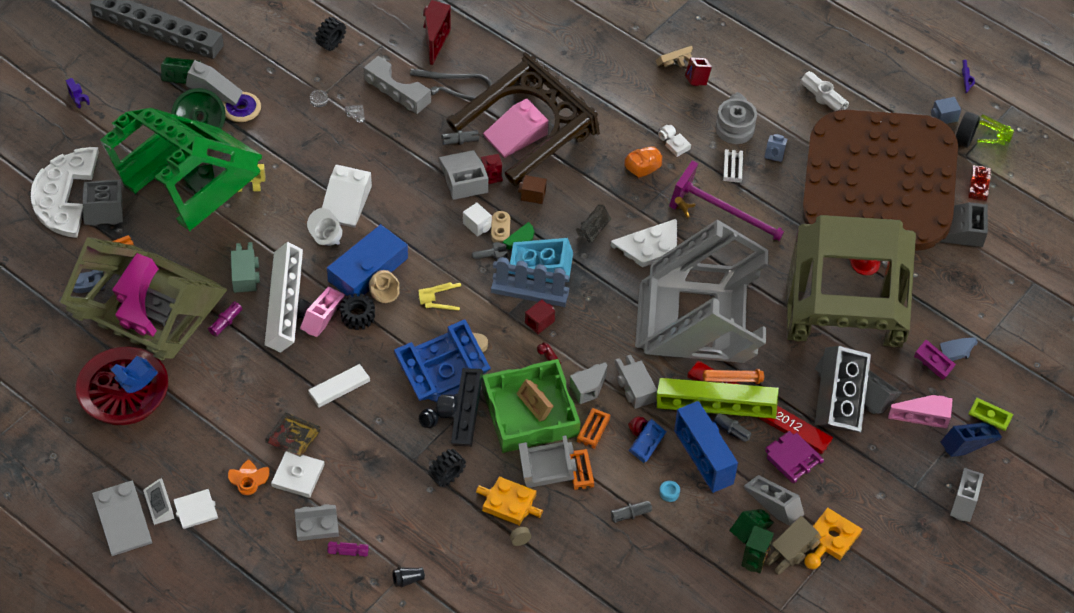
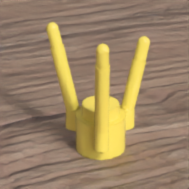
[419,282,461,311]

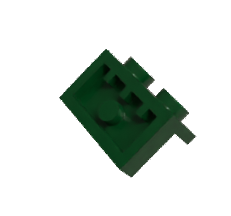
[161,57,201,84]

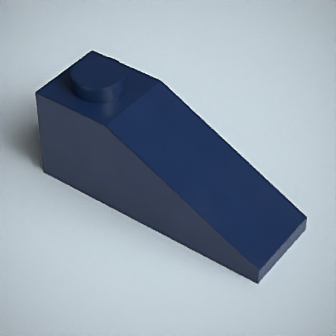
[940,423,1002,457]

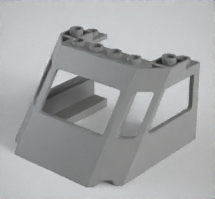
[635,220,768,363]

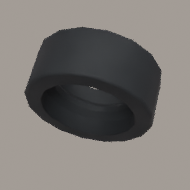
[956,111,980,148]

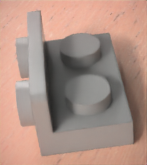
[294,504,339,541]

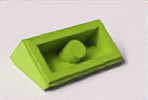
[968,398,1013,431]

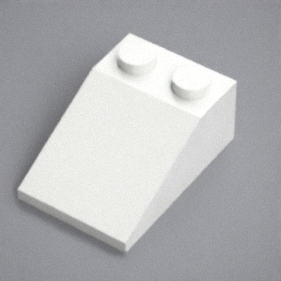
[322,165,372,228]

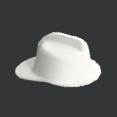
[307,208,343,246]

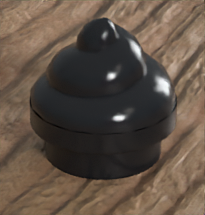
[297,298,312,319]
[419,408,439,428]

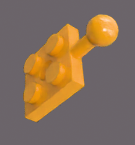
[804,508,862,570]

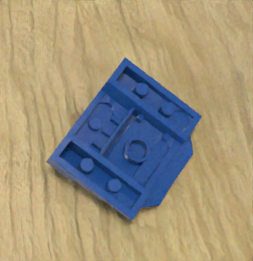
[394,319,491,403]

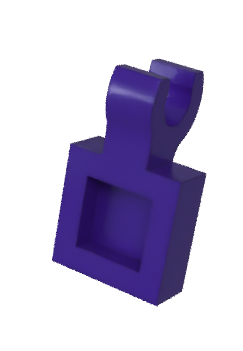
[65,78,90,109]

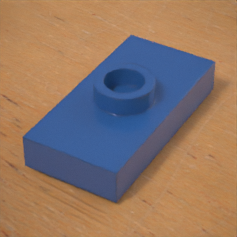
[628,419,667,463]

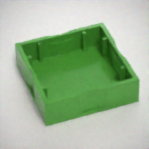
[482,359,580,453]

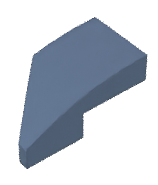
[940,338,978,361]

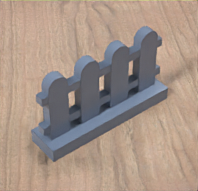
[491,257,569,307]

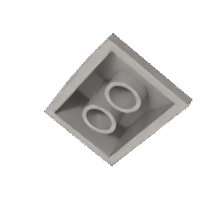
[92,480,152,556]

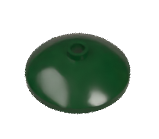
[171,88,226,129]

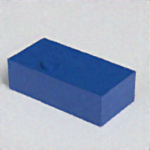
[327,224,408,297]
[674,401,738,493]

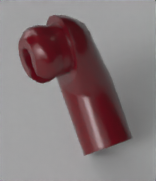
[537,342,561,365]

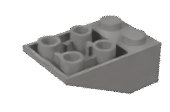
[439,150,488,200]

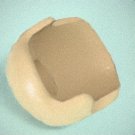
[369,270,399,303]

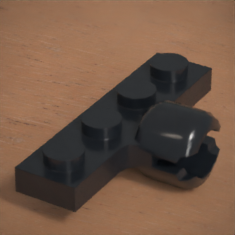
[436,368,483,447]

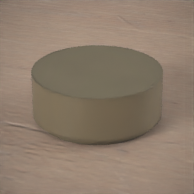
[510,527,531,546]

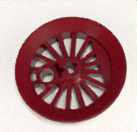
[76,347,169,425]

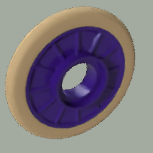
[223,92,261,122]

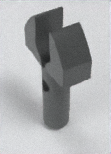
[472,242,508,262]

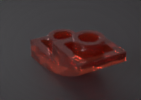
[969,165,991,201]

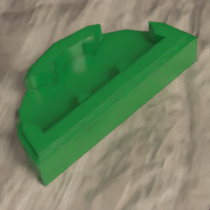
[502,222,534,249]

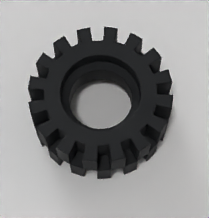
[315,17,346,51]
[340,293,375,330]
[428,449,466,487]

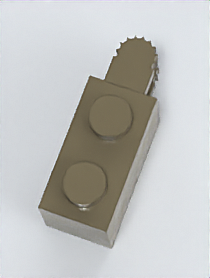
[765,516,821,575]

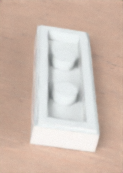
[308,364,370,408]

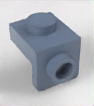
[765,134,788,162]

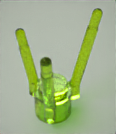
[977,114,1014,145]

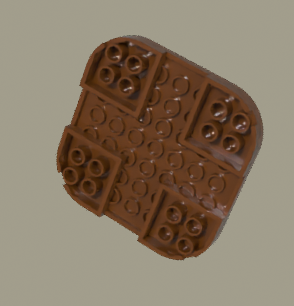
[803,110,958,251]

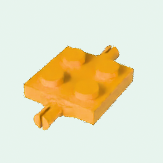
[476,476,543,526]

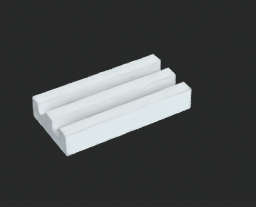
[723,149,743,183]

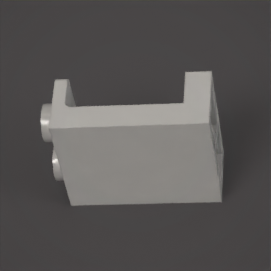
[519,436,577,488]

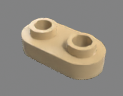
[491,211,510,243]

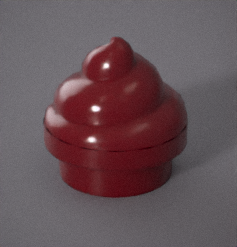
[628,416,648,436]

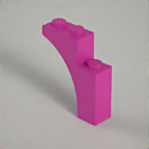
[112,253,158,337]

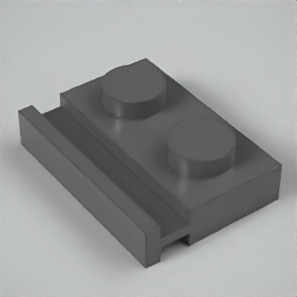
[145,288,176,326]

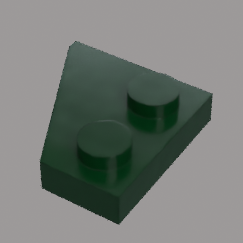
[182,164,214,194]

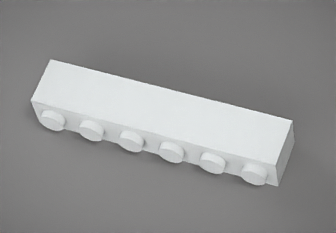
[265,242,303,353]

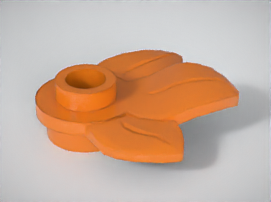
[228,460,269,495]

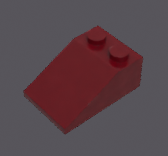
[423,0,451,65]

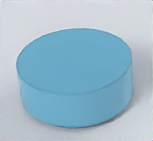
[659,481,680,502]

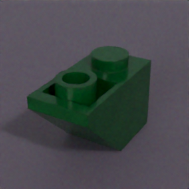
[729,509,774,544]

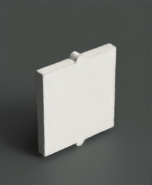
[174,489,218,529]

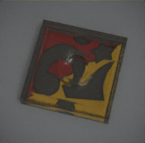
[265,412,321,457]

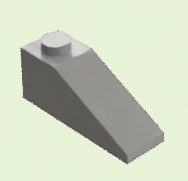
[186,60,243,106]
[950,468,984,522]
[744,475,805,526]

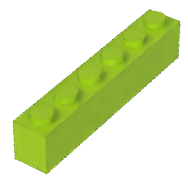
[657,378,779,419]

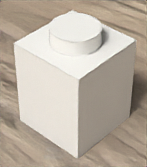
[463,203,492,237]

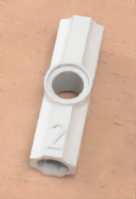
[800,71,849,111]

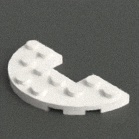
[31,147,99,238]

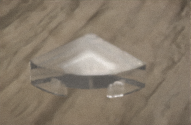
[345,105,365,122]

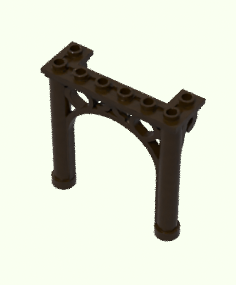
[446,52,600,186]

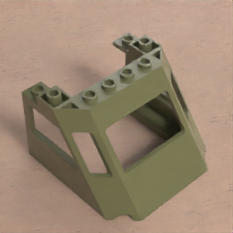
[786,215,916,347]
[60,237,227,360]

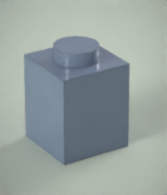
[931,97,961,124]

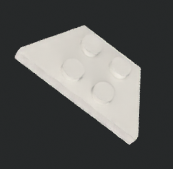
[611,219,677,267]

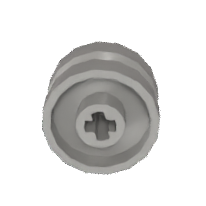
[715,98,757,144]

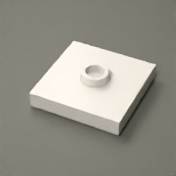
[271,450,325,498]

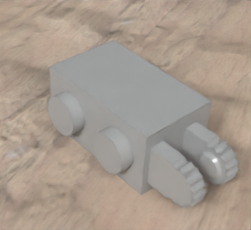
[615,355,657,409]

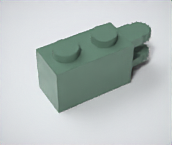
[231,242,260,293]

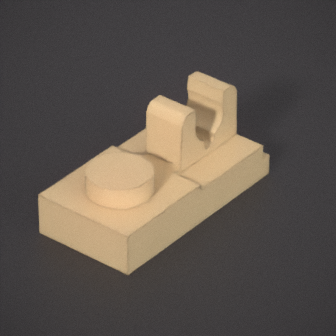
[656,46,693,67]

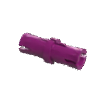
[208,301,243,337]

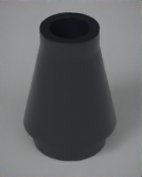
[392,567,425,588]

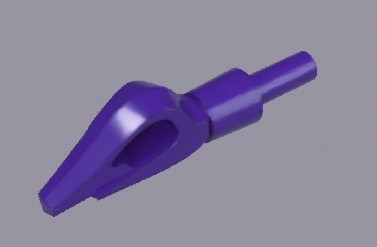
[962,60,975,93]

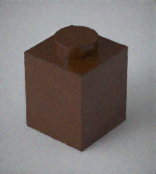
[518,175,547,204]

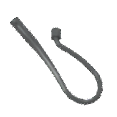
[410,69,492,100]

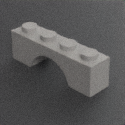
[364,56,431,114]

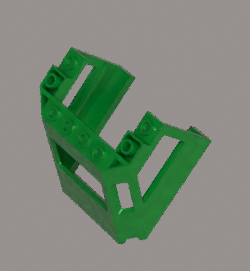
[100,108,262,231]

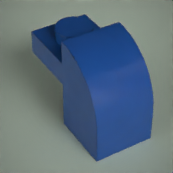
[111,356,158,393]

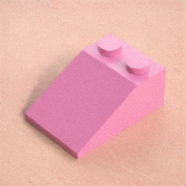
[483,99,548,158]

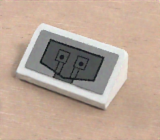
[143,478,174,525]

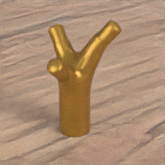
[675,197,695,218]

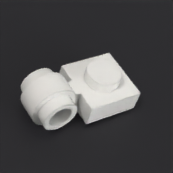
[658,125,691,157]

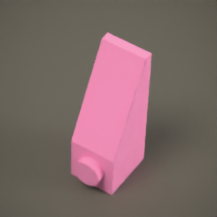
[300,286,345,337]
[888,395,952,429]

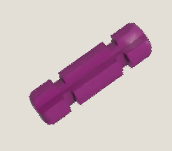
[327,541,369,557]

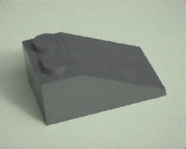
[83,180,123,226]

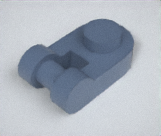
[73,270,105,293]

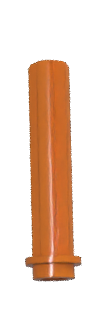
[702,369,764,384]

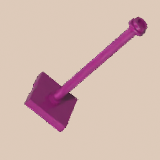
[669,160,784,241]

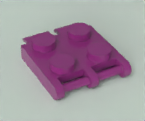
[765,431,824,484]

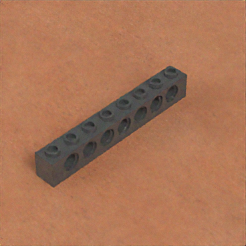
[90,0,224,59]

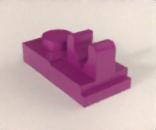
[914,340,956,380]

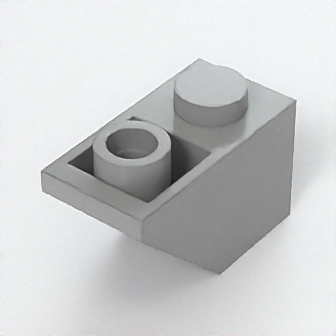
[570,362,607,404]

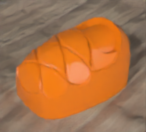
[625,146,662,178]

